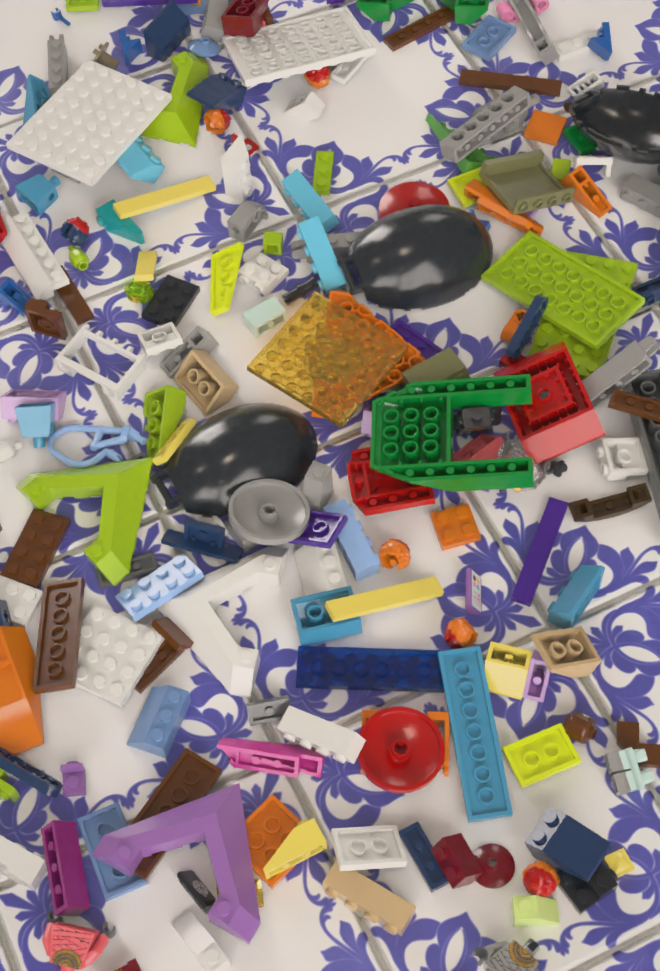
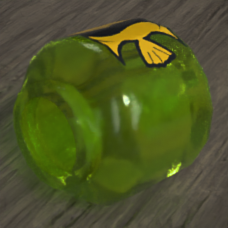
[125,279,154,304]

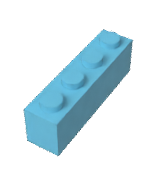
[281,169,340,233]
[296,215,347,294]

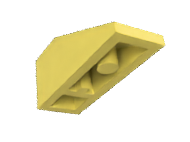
[263,818,327,880]

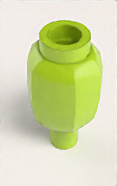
[68,245,89,271]

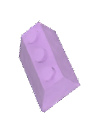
[1,389,67,423]

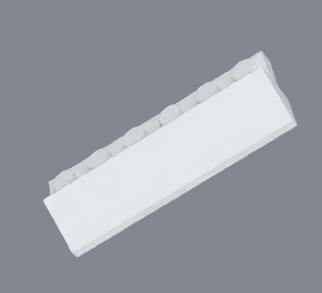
[1,211,70,300]

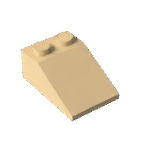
[530,626,602,678]

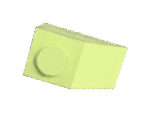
[511,895,560,927]

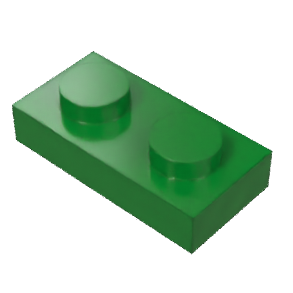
[563,125,596,156]

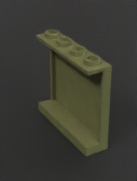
[479,149,576,215]

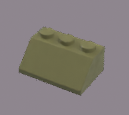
[401,347,470,385]

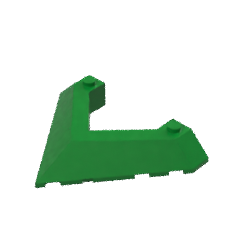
[356,0,490,25]

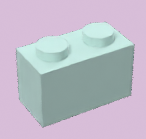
[243,296,287,339]

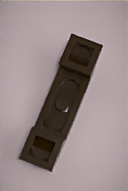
[568,483,652,522]

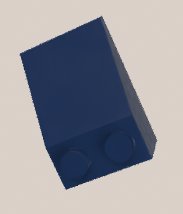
[186,72,247,110]
[524,807,612,882]

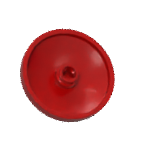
[379,182,450,219]
[357,706,445,793]

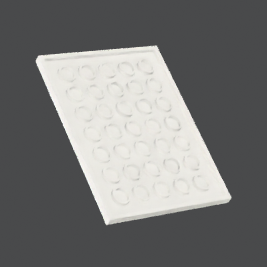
[221,6,376,87]
[6,59,172,187]

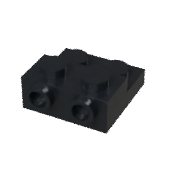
[557,859,618,915]

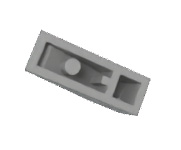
[160,326,219,379]

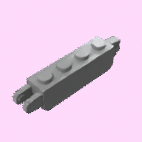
[47,34,68,97]
[291,231,362,264]
[582,336,660,409]

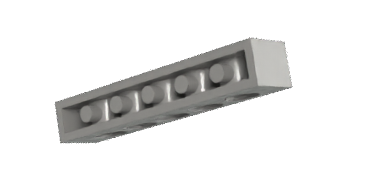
[439,85,531,164]

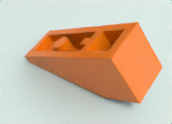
[560,165,613,218]

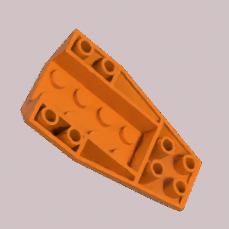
[0,626,44,756]

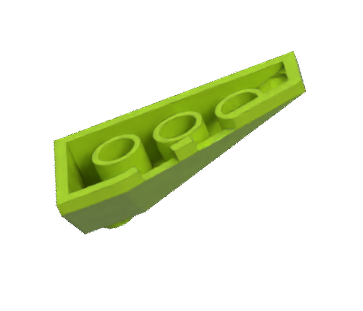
[143,385,186,458]

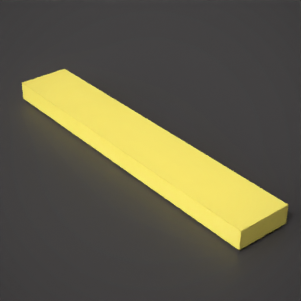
[113,175,216,220]
[324,576,444,622]

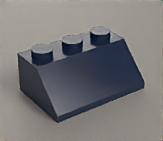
[143,0,191,62]

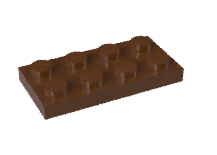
[0,508,71,589]

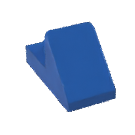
[587,22,612,61]
[118,29,142,66]
[0,277,31,317]

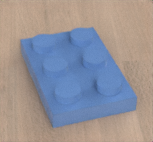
[461,14,516,62]

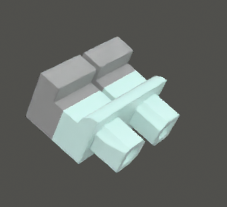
[603,747,654,797]

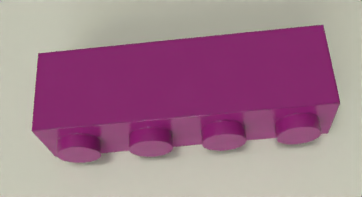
[41,820,90,916]

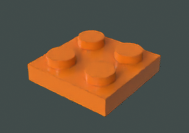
[430,503,481,551]

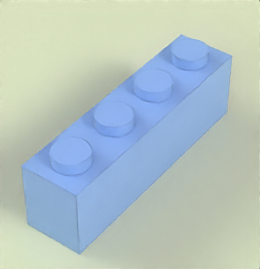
[323,498,381,582]

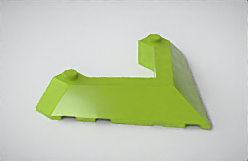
[140,51,210,148]
[16,457,154,587]

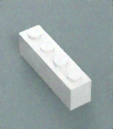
[277,705,366,764]

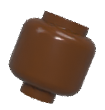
[563,712,598,744]

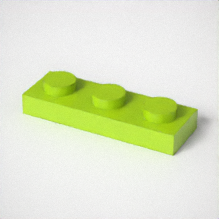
[313,151,334,196]

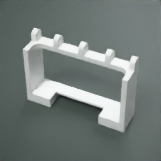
[55,323,147,401]

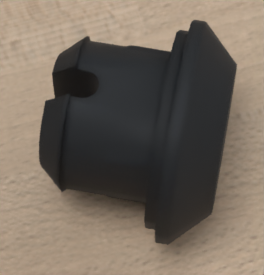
[550,460,568,477]

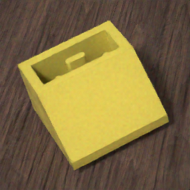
[484,641,533,700]

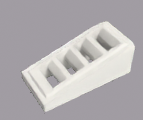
[566,69,605,100]

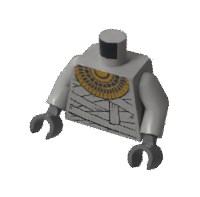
[471,938,540,971]

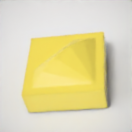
[604,848,635,878]

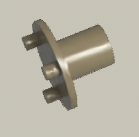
[93,42,120,70]

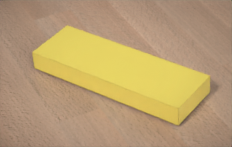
[135,250,158,281]
[152,418,197,466]

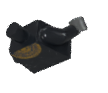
[453,406,502,436]

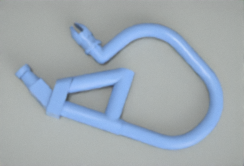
[47,424,147,468]

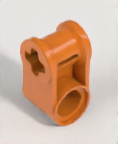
[500,309,527,343]

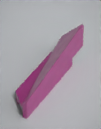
[217,738,326,778]

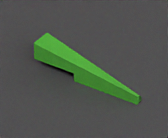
[425,114,497,173]

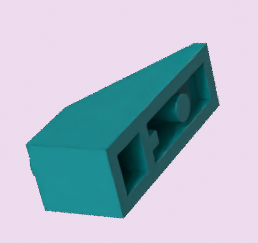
[95,199,145,245]

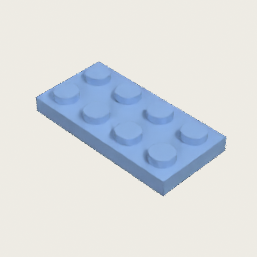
[115,553,204,622]

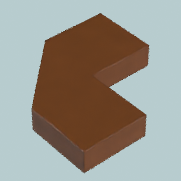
[616,721,660,768]

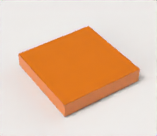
[523,109,567,146]

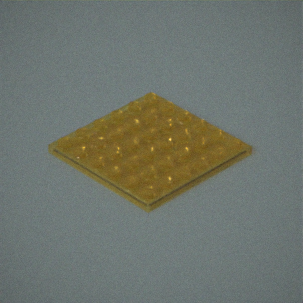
[247,291,408,428]

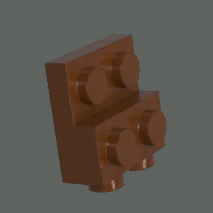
[24,298,68,340]

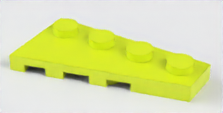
[210,242,244,317]

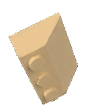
[173,349,239,416]

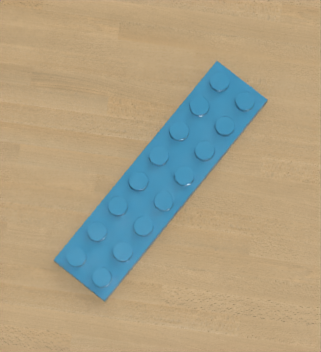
[437,646,513,823]

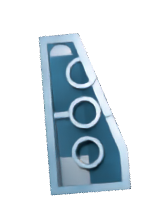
[23,74,51,125]

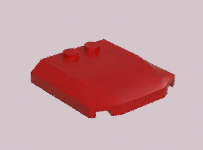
[346,447,435,516]

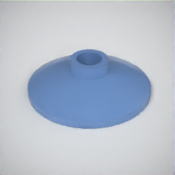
[188,37,221,57]

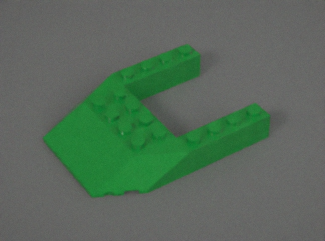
[370,374,534,492]

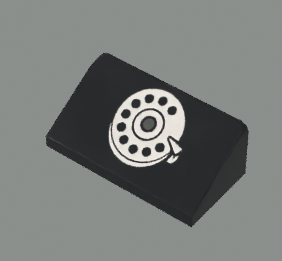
[177,870,216,914]

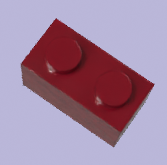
[430,833,484,889]

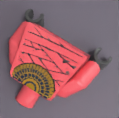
[42,911,116,971]

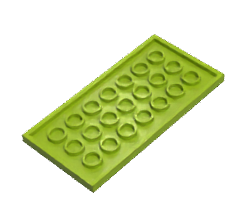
[481,230,645,351]
[527,251,638,380]

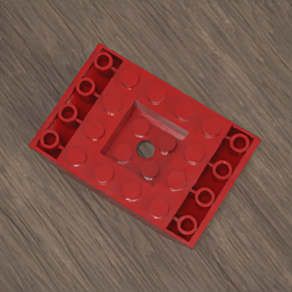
[493,341,606,467]

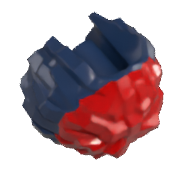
[60,217,89,246]

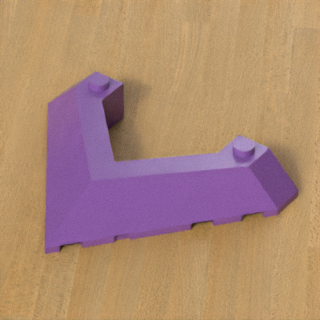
[92,783,261,944]

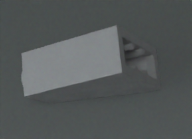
[302,460,333,511]

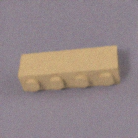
[322,860,416,936]

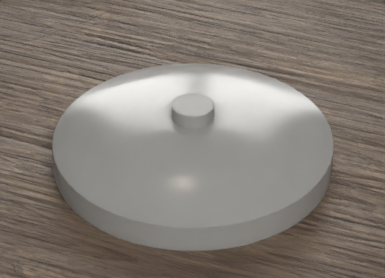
[228,479,310,545]

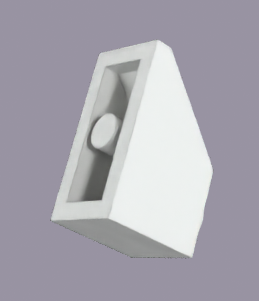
[284,90,325,122]

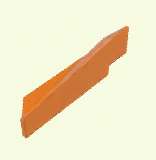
[464,179,544,236]

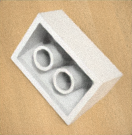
[221,135,253,202]
[294,542,347,596]

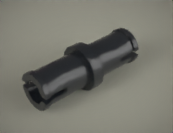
[282,277,319,305]

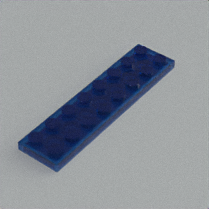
[296,646,445,693]

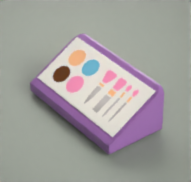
[465,568,482,614]

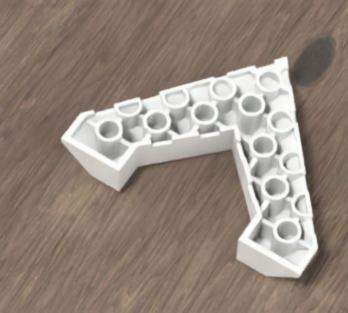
[157,546,288,699]

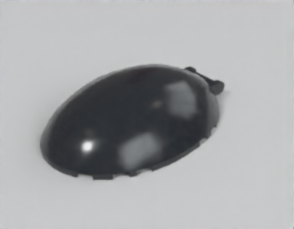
[564,85,660,165]
[337,204,493,311]
[150,403,318,518]

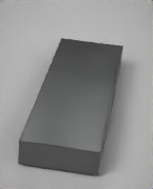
[95,552,158,589]

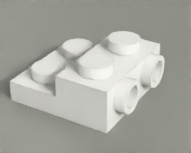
[238,252,289,297]
[137,322,183,356]
[595,438,649,481]

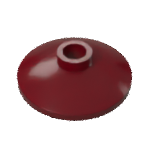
[473,843,515,889]

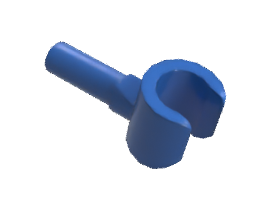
[51,7,71,26]

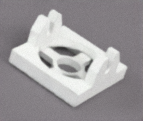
[573,155,613,177]

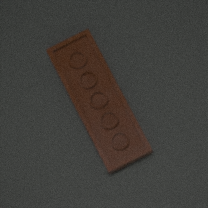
[32,577,85,694]
[130,748,222,881]

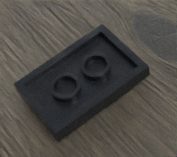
[141,275,200,327]

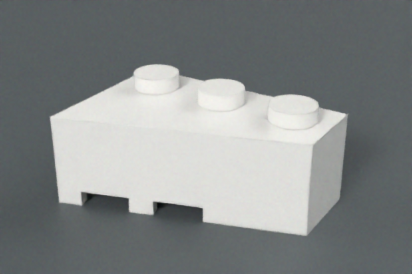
[0,835,47,891]

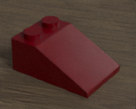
[221,0,269,37]

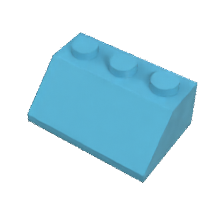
[116,135,165,184]

